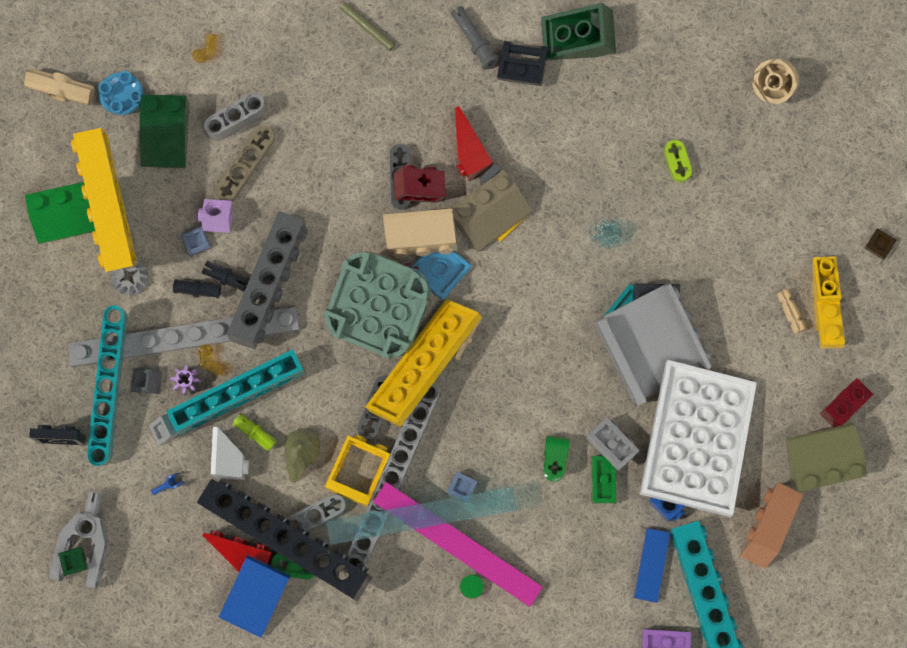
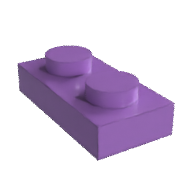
[642,629,691,648]

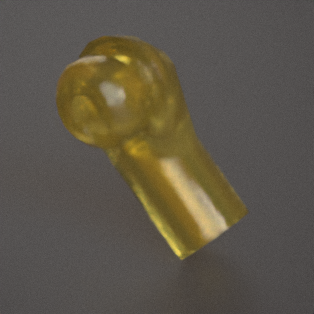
[192,34,217,63]
[198,344,225,377]

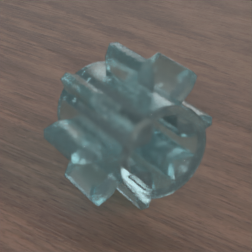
[593,220,622,249]

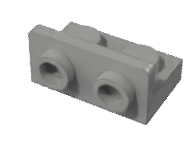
[586,417,640,471]

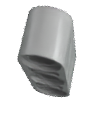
[204,93,266,141]

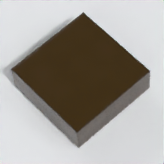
[864,228,896,260]

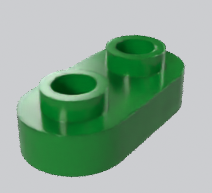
[271,553,315,580]

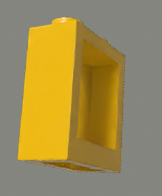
[325,434,390,507]

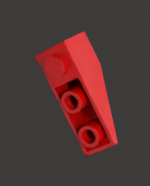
[202,530,273,572]

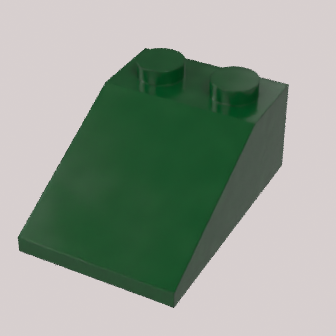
[541,3,616,60]
[139,94,190,168]

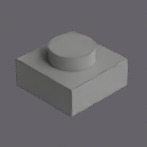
[149,414,178,446]

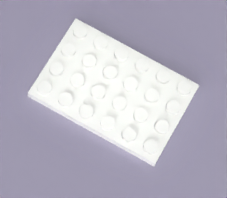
[640,360,757,517]

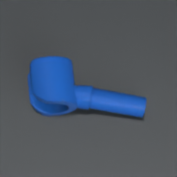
[151,472,184,495]

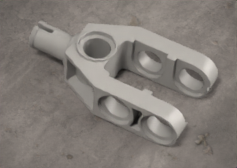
[49,491,109,589]

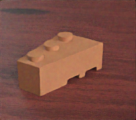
[740,482,803,569]

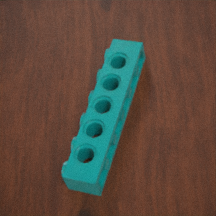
[166,349,305,435]
[669,521,744,648]

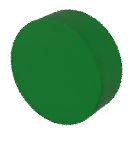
[460,575,483,599]

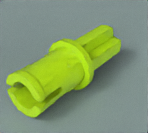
[233,413,276,451]

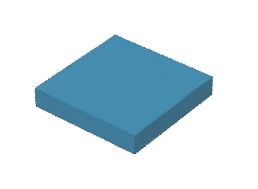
[412,251,472,301]

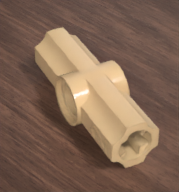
[24,68,95,106]

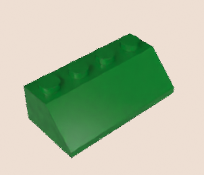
[25,182,122,244]

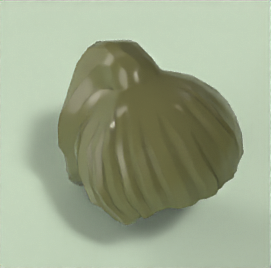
[284,428,321,483]

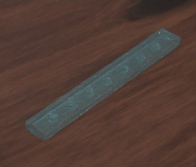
[326,487,517,545]

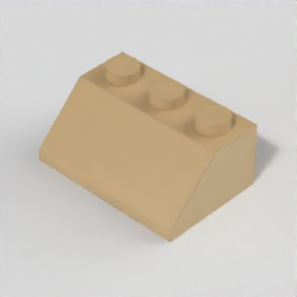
[383,208,458,258]

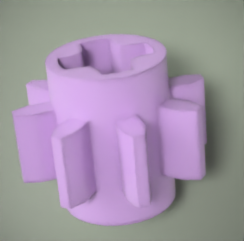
[170,365,201,395]

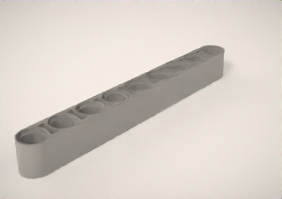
[344,383,439,574]

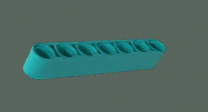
[87,305,128,466]

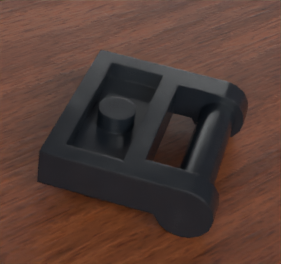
[497,41,549,86]

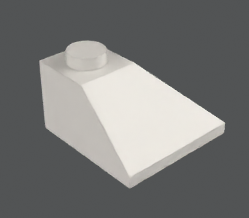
[211,427,249,480]

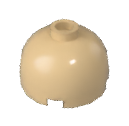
[752,58,799,104]

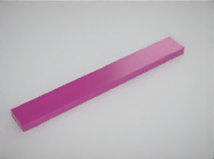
[373,482,543,607]

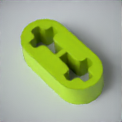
[664,140,692,183]

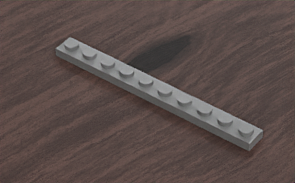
[68,307,300,367]

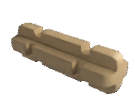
[777,289,806,333]

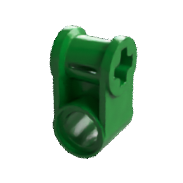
[543,435,570,482]

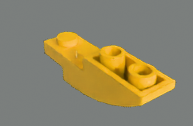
[812,257,845,349]

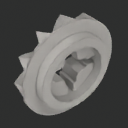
[111,260,148,295]

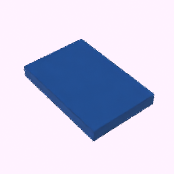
[219,555,290,638]

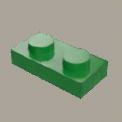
[592,456,616,504]

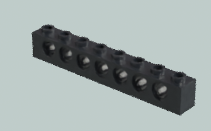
[196,479,373,602]

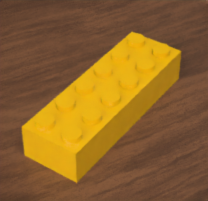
[71,128,138,272]

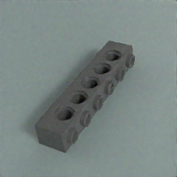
[227,211,308,350]

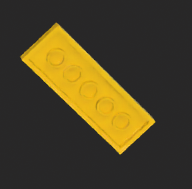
[365,299,482,427]

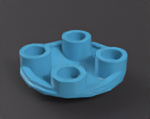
[98,71,144,115]

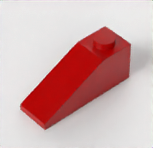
[455,106,493,181]

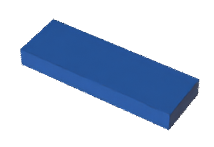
[634,528,670,603]

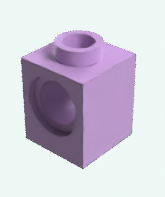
[198,199,233,233]

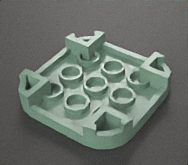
[324,251,431,358]

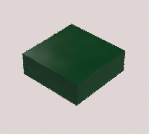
[58,546,89,576]

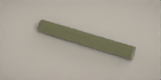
[340,2,395,51]

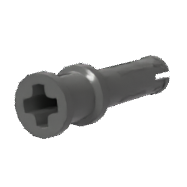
[451,6,500,70]

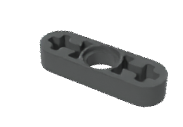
[390,144,412,210]
[357,376,388,441]

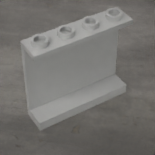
[593,284,712,405]

